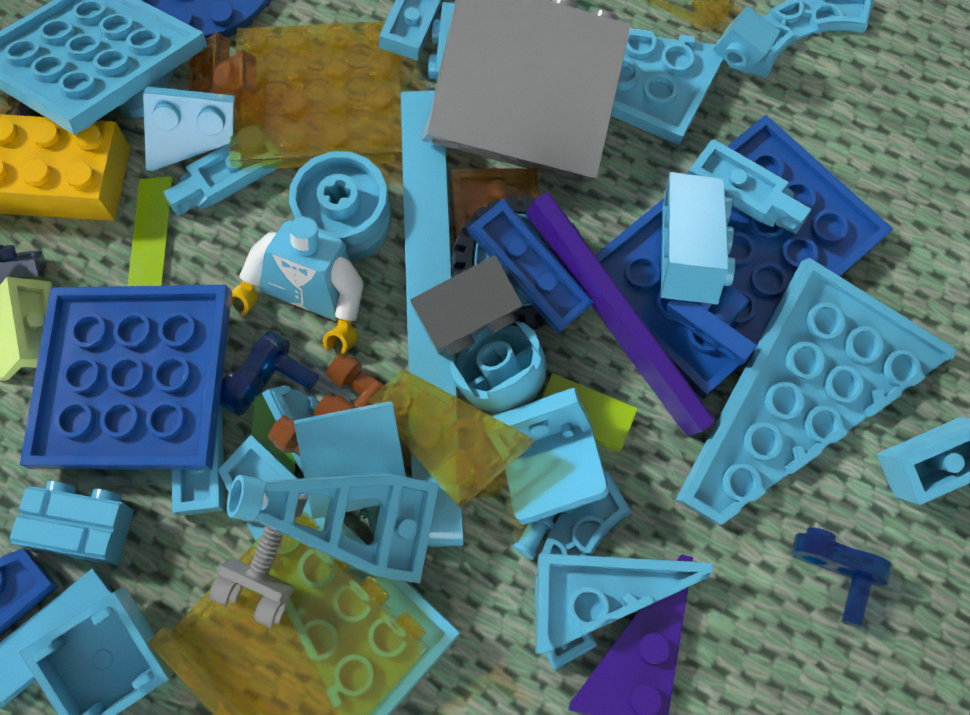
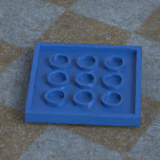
[20,285,232,470]

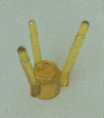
[645,0,734,30]

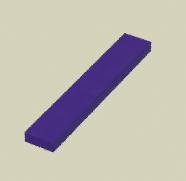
[525,192,714,436]

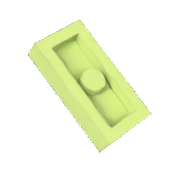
[0,277,52,381]

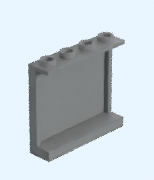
[421,0,631,183]

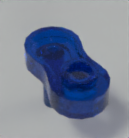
[220,331,319,416]
[791,527,893,628]

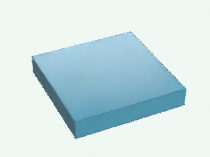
[293,401,406,519]

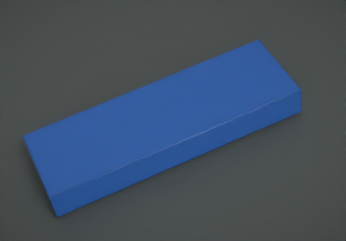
[467,199,594,334]

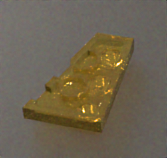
[368,369,534,508]

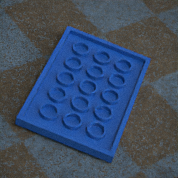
[595,115,893,400]

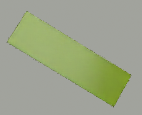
[128,176,173,286]

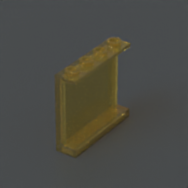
[148,510,431,715]

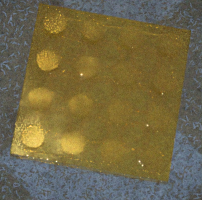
[229,21,403,170]

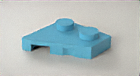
[143,86,235,171]

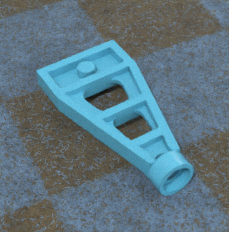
[227,474,439,583]

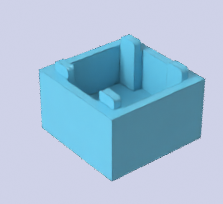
[19,587,177,715]

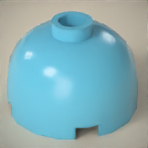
[450,321,547,414]

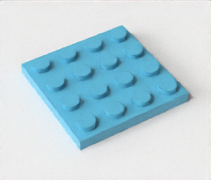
[0,0,207,135]

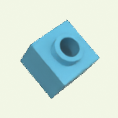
[713,6,780,74]

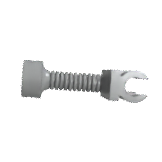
[209,494,308,629]

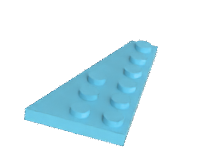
[611,28,725,146]

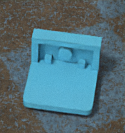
[484,388,609,524]

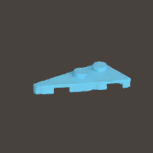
[535,553,713,654]

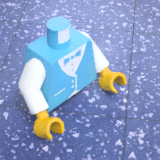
[231,217,363,354]

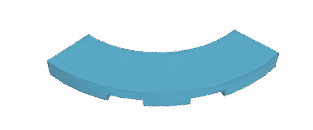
[728,0,874,78]
[535,472,632,671]

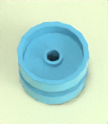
[289,151,392,263]

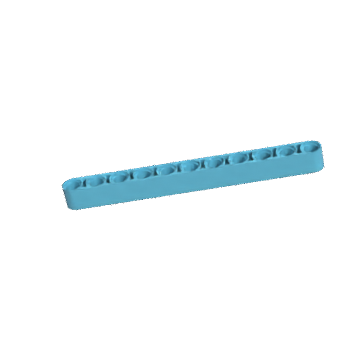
[401,90,464,547]

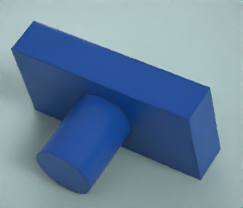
[667,286,757,367]

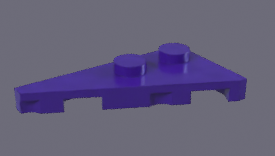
[568,554,693,715]

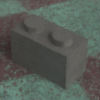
[410,255,523,356]

